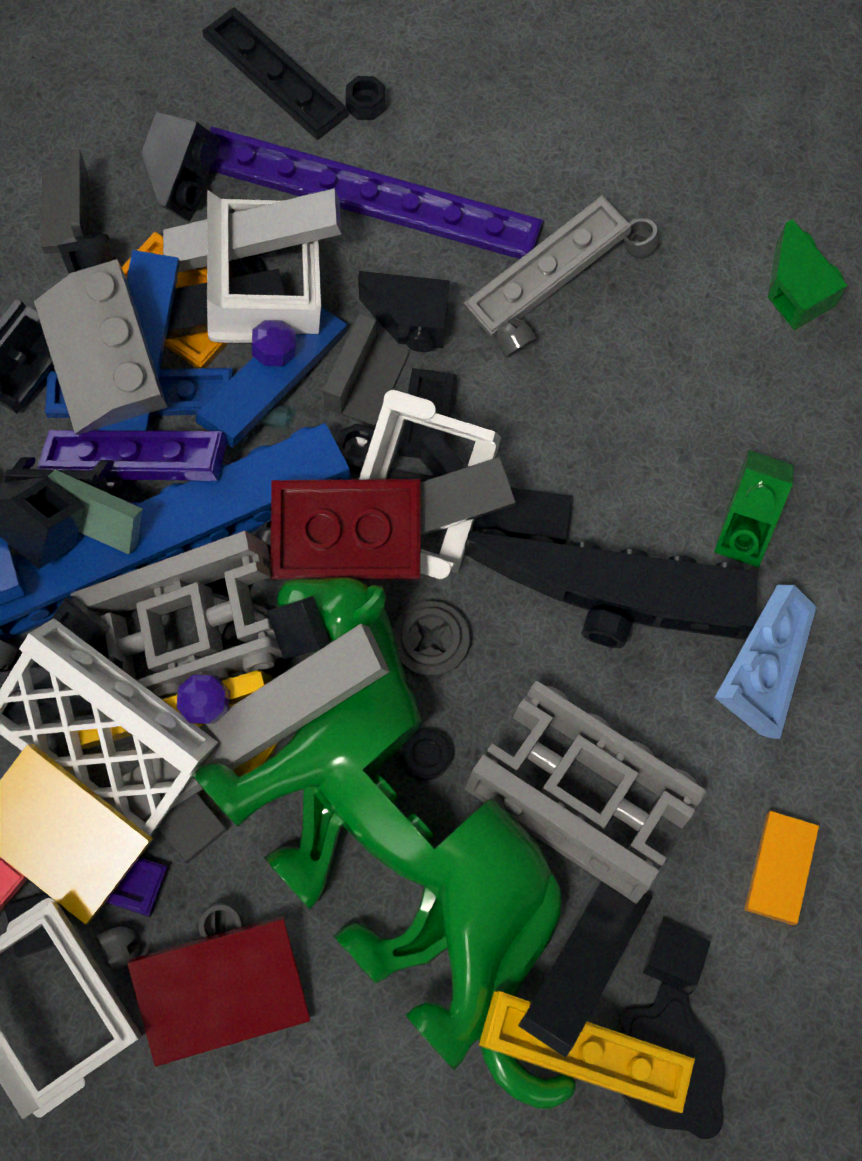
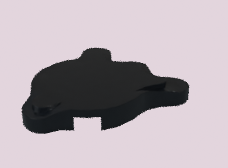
[619,982,724,1139]

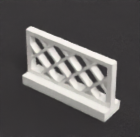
[0,618,218,837]

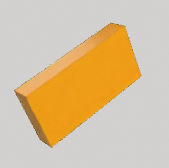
[744,811,819,925]

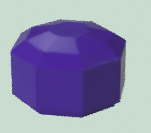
[251,320,296,366]
[176,674,230,724]

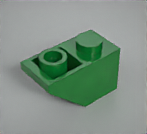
[767,219,848,331]
[714,450,794,568]

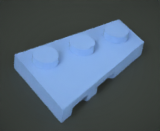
[714,585,816,739]

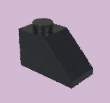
[358,271,450,352]

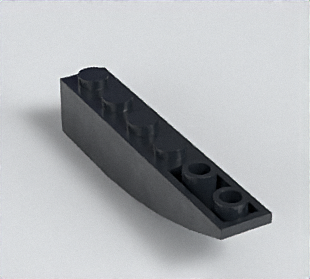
[466,529,758,640]

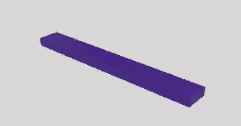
[209,126,543,259]

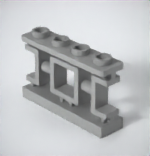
[71,531,283,699]
[464,681,706,904]

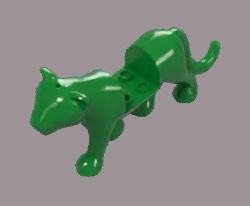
[191,577,576,1109]

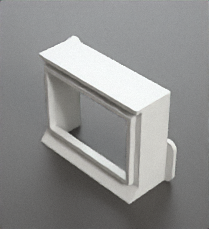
[207,190,321,343]
[359,390,501,579]
[0,898,143,1119]

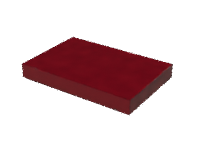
[271,479,421,581]
[127,916,310,1067]

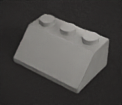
[34,259,167,435]

